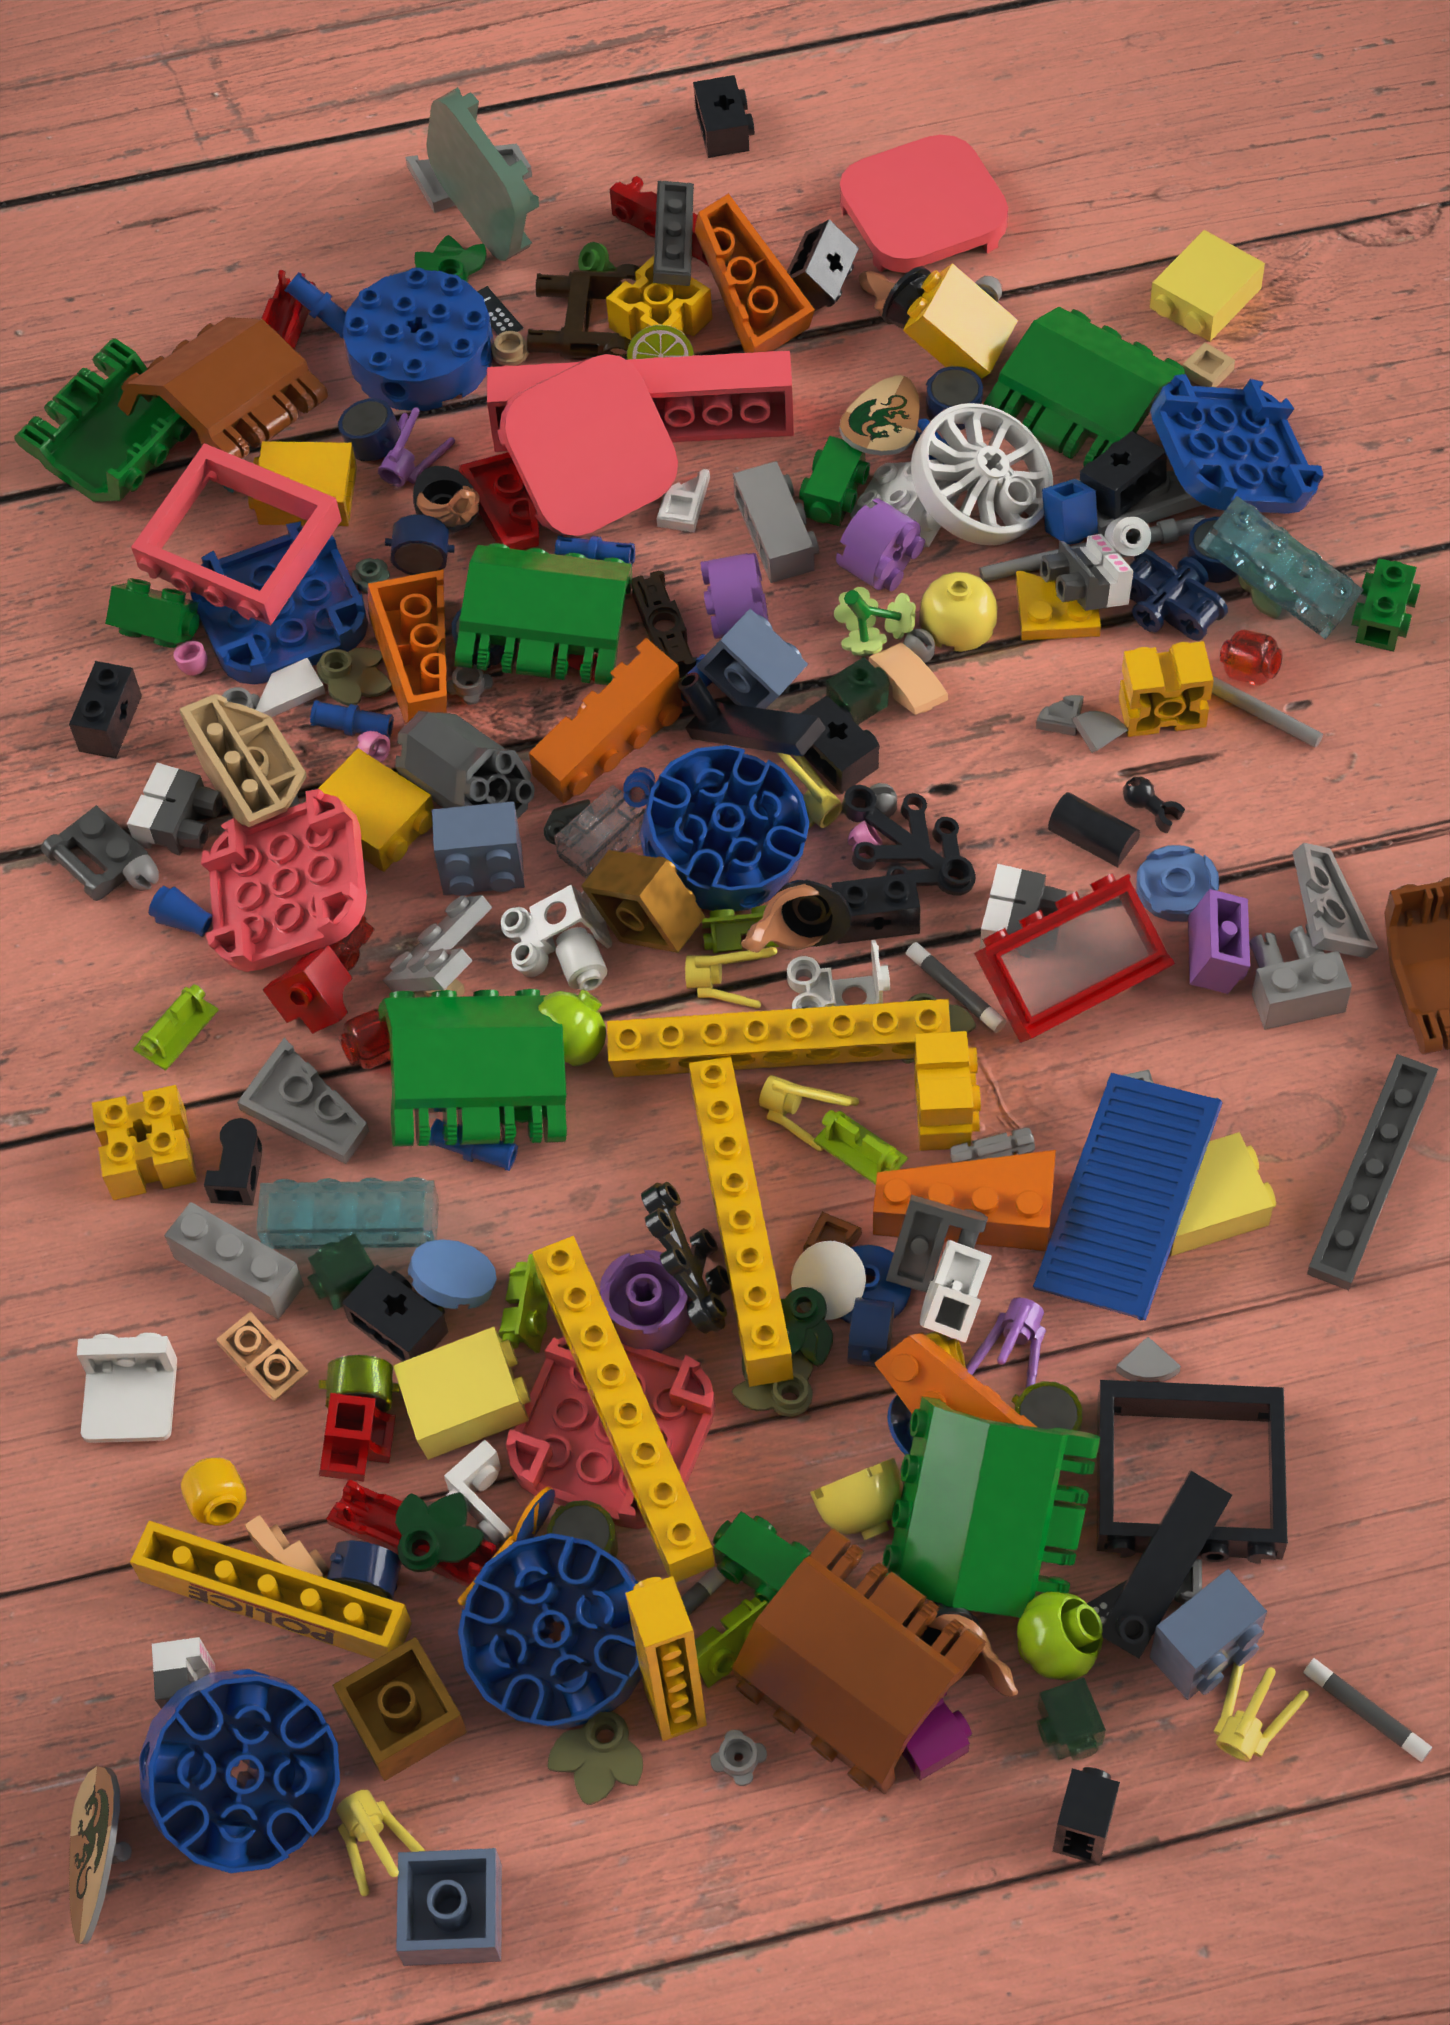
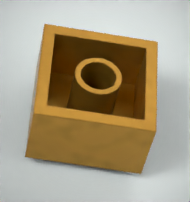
[581,850,705,953]
[332,1637,467,1781]

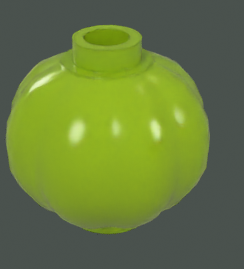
[538,989,606,1066]
[1017,1592,1103,1681]

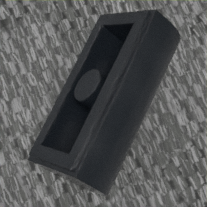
[1048,792,1140,868]

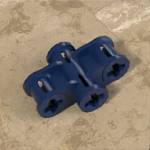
[1129,549,1228,641]

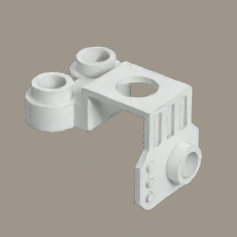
[501,885,612,977]
[787,940,890,1009]

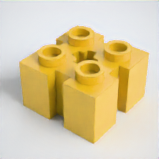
[606,255,712,340]
[1119,641,1214,737]
[914,1031,981,1151]
[91,1085,197,1200]

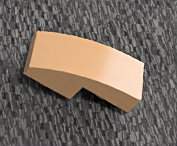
[869,642,948,715]
[216,1311,308,1402]
[245,1515,329,1578]

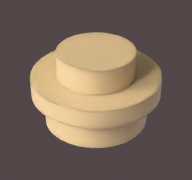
[492,331,529,366]

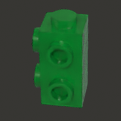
[799,436,870,527]
[1351,558,1421,652]
[105,578,200,648]
[713,1511,812,1604]

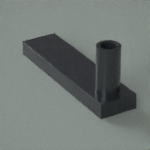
[678,672,826,756]
[1102,1471,1232,1659]

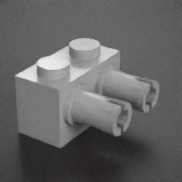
[1249,924,1352,1030]

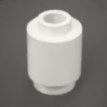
[1104,517,1151,557]
[555,927,608,991]

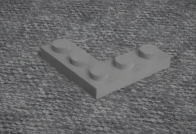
[383,895,493,992]

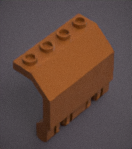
[118,317,328,459]
[1384,877,1450,1054]
[732,1528,986,1794]

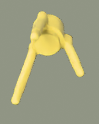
[777,753,842,828]
[685,947,777,1009]
[759,1075,859,1151]
[1213,1662,1309,1762]
[336,1790,425,1897]

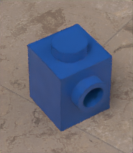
[1042,479,1098,544]

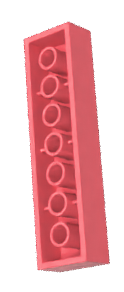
[487,351,794,452]

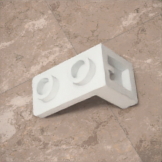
[444,1440,513,1545]

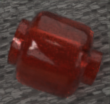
[1220,629,1283,686]
[339,1008,391,1069]

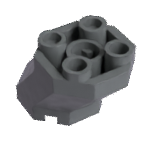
[395,711,535,819]

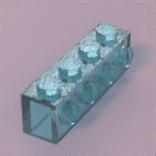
[1199,496,1363,640]
[256,1177,439,1249]

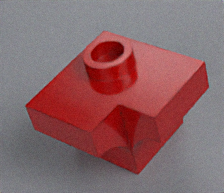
[263,945,353,1034]
[319,1393,396,1482]

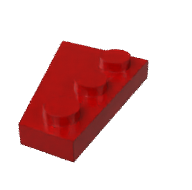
[459,452,540,550]

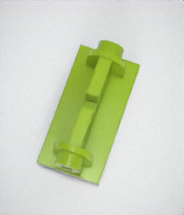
[702,905,779,953]
[133,984,219,1071]
[814,1110,908,1185]
[498,1254,549,1353]
[695,1597,768,1688]

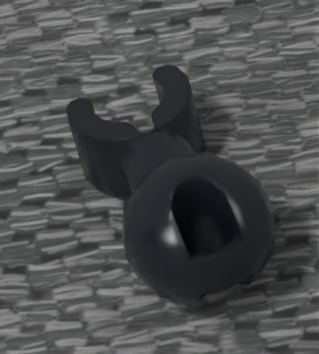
[1123,777,1185,833]

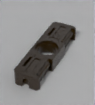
[631,571,697,678]

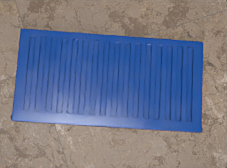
[1033,1073,1223,1321]

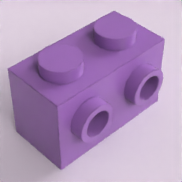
[1188,889,1250,994]

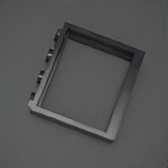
[1097,1380,1288,1564]

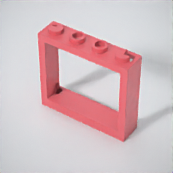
[131,443,342,626]

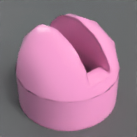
[174,641,208,676]
[355,731,390,763]
[848,820,883,856]

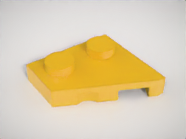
[1016,571,1101,641]

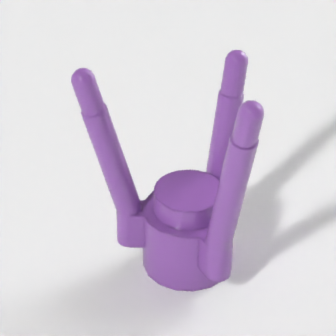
[378,407,455,487]
[966,1297,1046,1393]

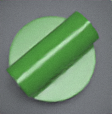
[578,242,616,271]

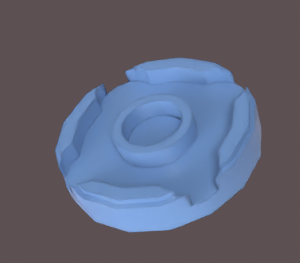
[1136,845,1219,922]
[408,1239,497,1309]

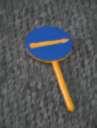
[458,1487,555,1606]

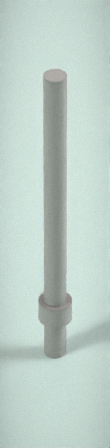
[979,515,1205,582]

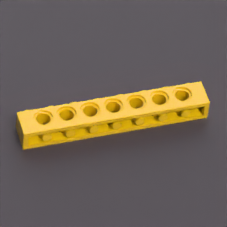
[607,999,951,1077]
[689,1056,793,1387]
[532,1235,715,1583]

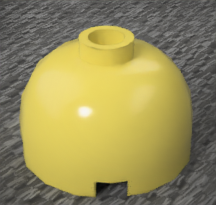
[919,572,998,652]
[810,1457,904,1540]

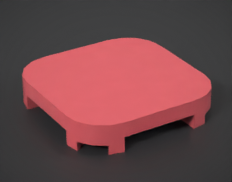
[840,134,1008,273]
[497,354,678,537]
[201,789,367,972]
[506,1336,716,1529]

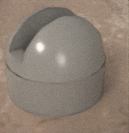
[975,276,1002,303]
[903,629,935,663]
[870,783,897,817]
[122,855,159,891]

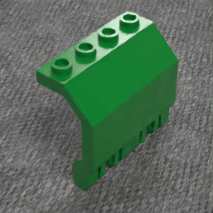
[983,307,1185,466]
[14,338,192,502]
[455,543,633,685]
[378,989,567,1147]
[882,1396,1101,1618]

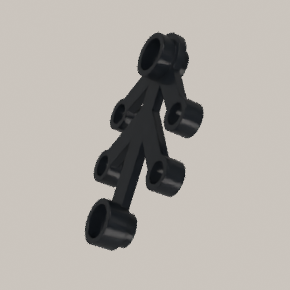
[842,785,976,896]
[641,1182,730,1334]

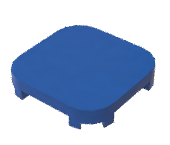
[1150,374,1324,514]
[190,521,368,685]

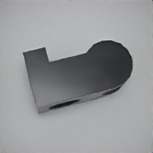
[204,1118,262,1206]

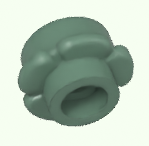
[352,558,390,594]

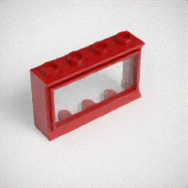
[974,873,1176,1043]

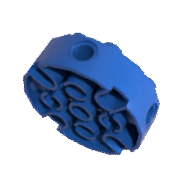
[342,267,494,411]
[639,745,810,912]
[458,1533,642,1729]
[139,1669,340,1873]

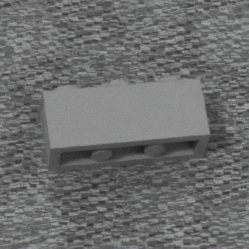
[733,461,819,583]
[164,1202,304,1320]

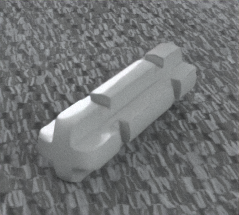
[950,1127,1035,1163]

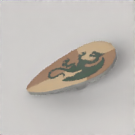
[839,375,920,456]
[69,1766,132,1944]

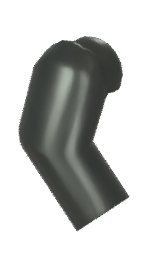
[544,799,594,845]

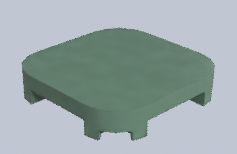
[426,87,539,261]

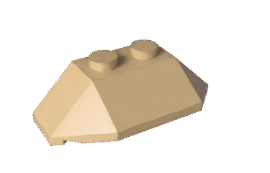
[179,694,307,827]

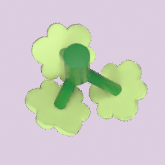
[834,587,916,656]

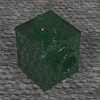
[826,657,890,725]
[307,1233,375,1310]
[1037,1677,1106,1760]

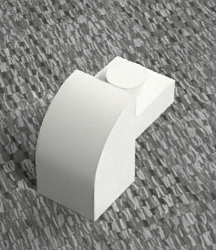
[920,1239,992,1343]

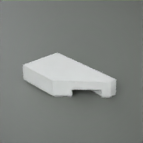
[656,469,710,532]
[255,658,325,717]

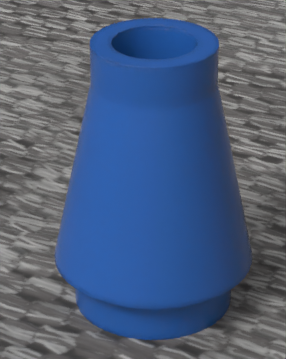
[148,886,212,937]

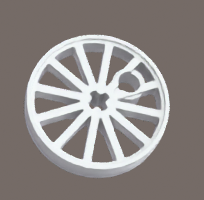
[911,403,1053,545]

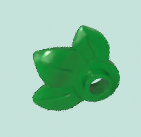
[414,235,487,282]

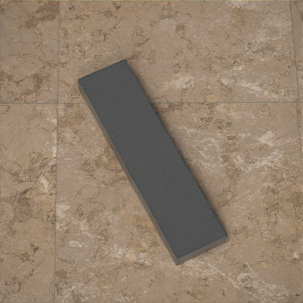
[653,181,694,286]

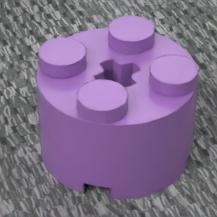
[836,498,925,592]
[700,553,769,639]
[600,1250,690,1353]

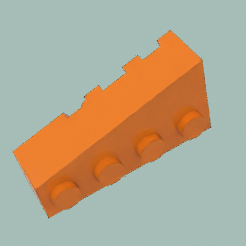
[695,193,815,353]
[368,569,447,725]
[529,638,682,804]
[873,1150,1056,1251]
[874,1332,1037,1428]

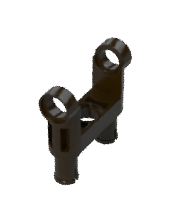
[527,264,640,360]

